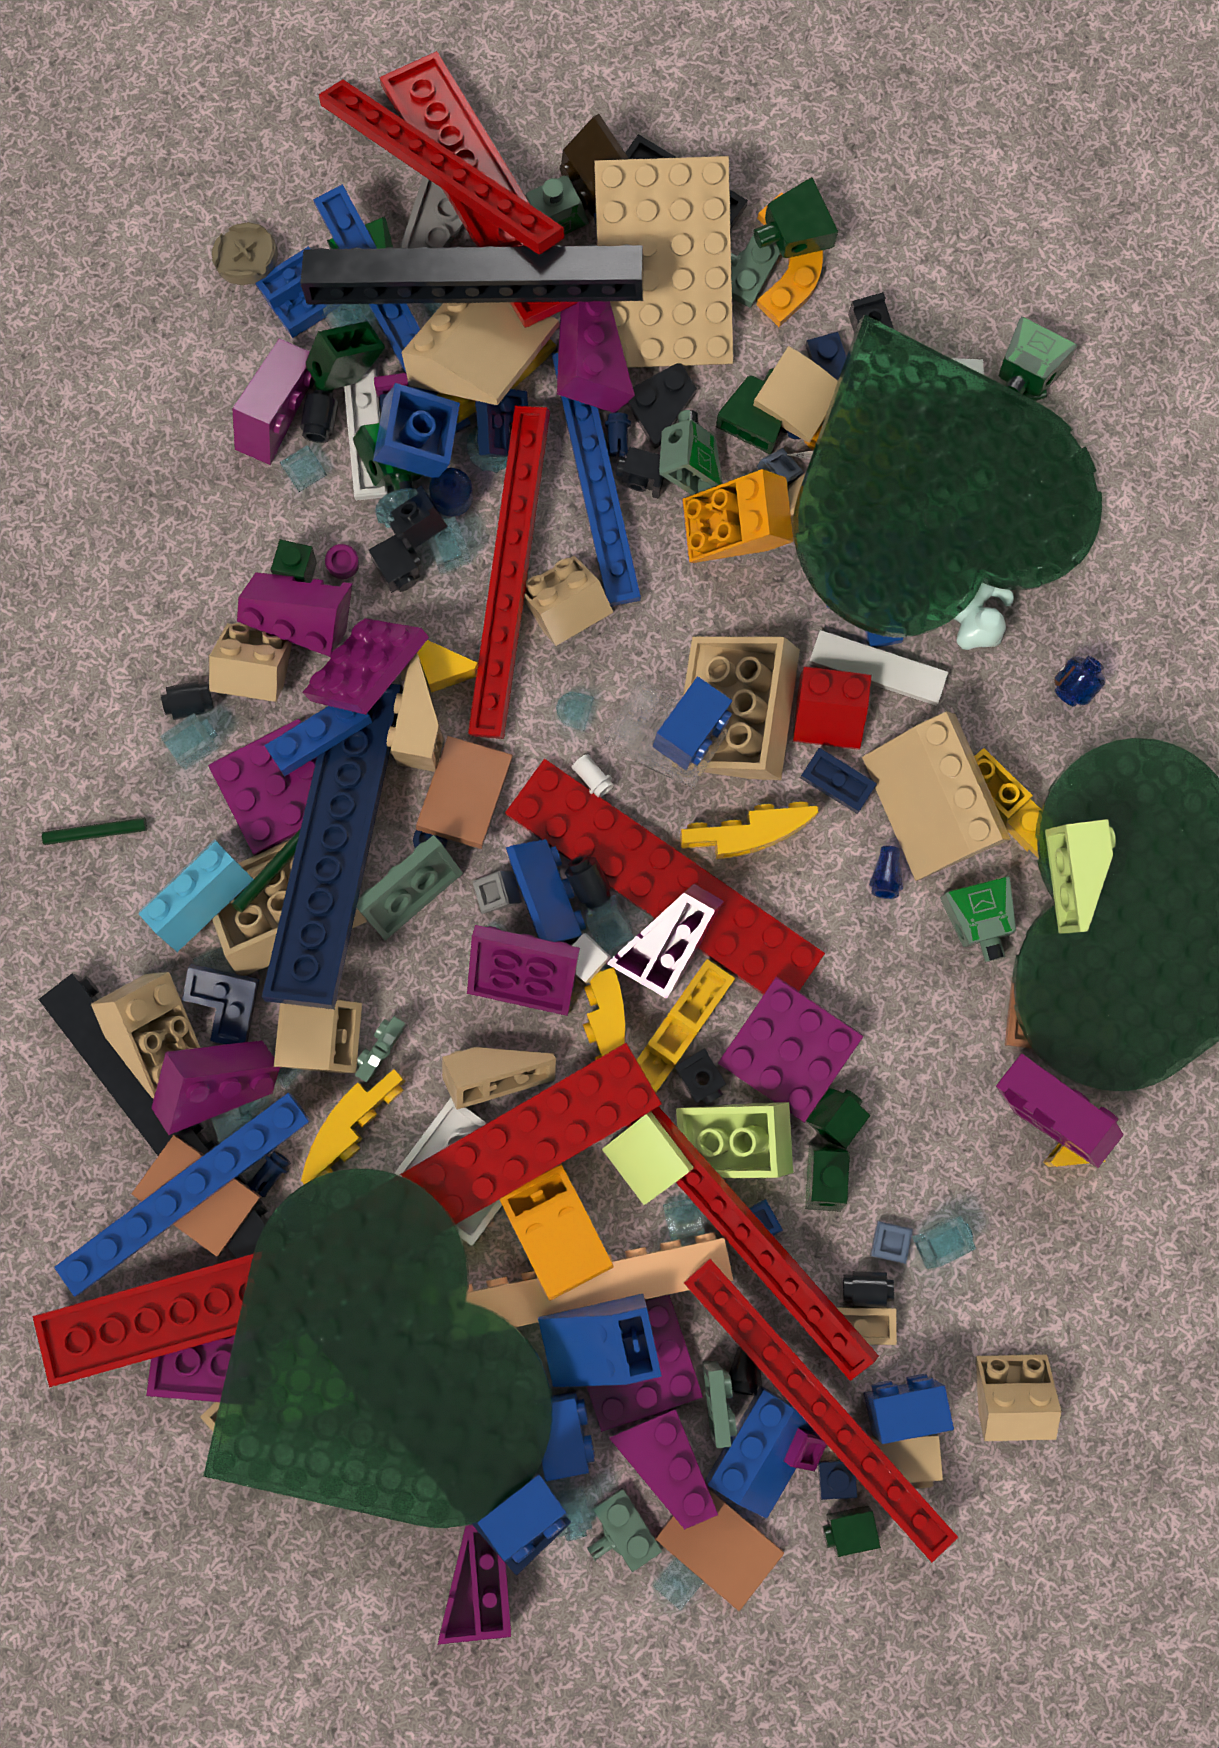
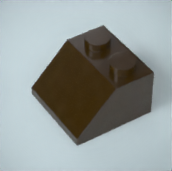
[560,114,629,218]

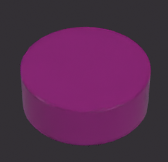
[325,544,359,579]

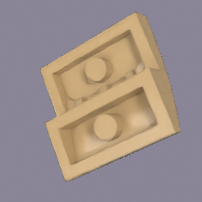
[753,346,844,443]

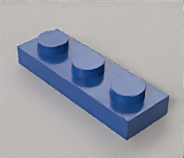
[264,706,372,777]

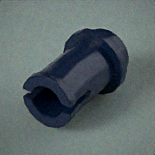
[605,413,631,457]
[247,1150,291,1198]

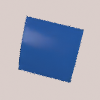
[255,246,346,338]

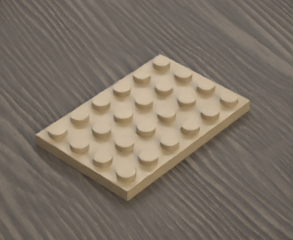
[594,156,733,368]

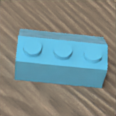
[139,839,254,952]

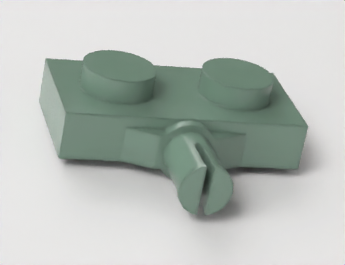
[731,234,781,308]
[355,1016,407,1083]
[587,1488,662,1573]

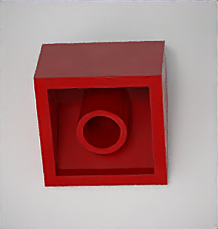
[792,667,872,750]

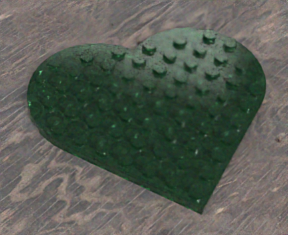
[793,315,1102,638]
[1012,738,1219,1091]
[203,1169,553,1528]

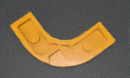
[756,192,823,327]

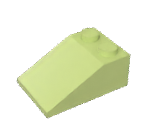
[1045,819,1115,934]
[676,1102,794,1178]

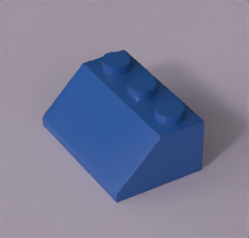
[506,839,586,945]
[706,1386,814,1519]

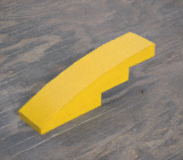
[637,959,735,1092]

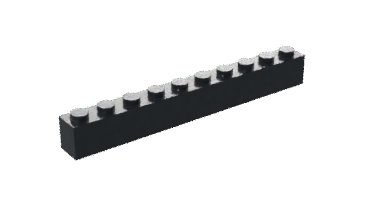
[300,244,644,305]
[38,973,289,1258]

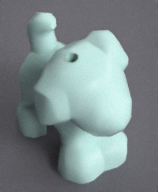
[920,554,1014,650]

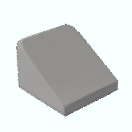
[472,871,522,914]

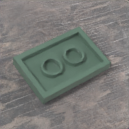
[356,835,463,941]
[702,1360,737,1448]

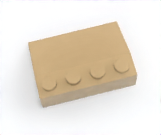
[402,302,559,405]
[672,637,800,780]
[862,711,1011,881]
[212,841,367,976]

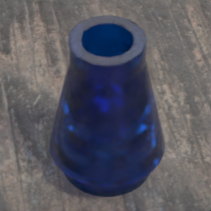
[869,846,903,899]

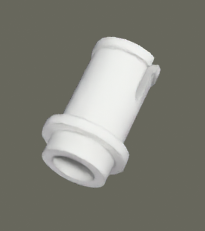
[572,754,614,797]

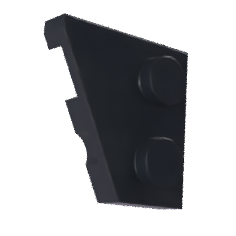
[627,363,697,449]

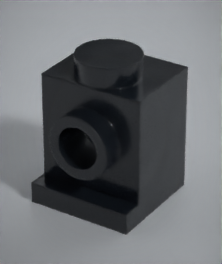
[848,292,895,350]
[616,447,665,499]
[389,486,448,549]
[674,1048,727,1105]

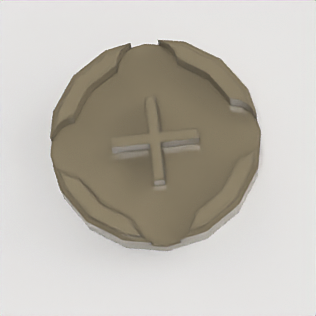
[212,222,278,285]

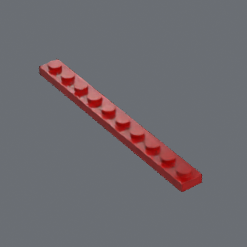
[318,79,564,255]
[468,406,550,739]
[626,1107,879,1381]
[683,1258,959,1563]

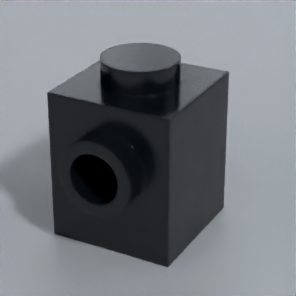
[368,534,422,593]

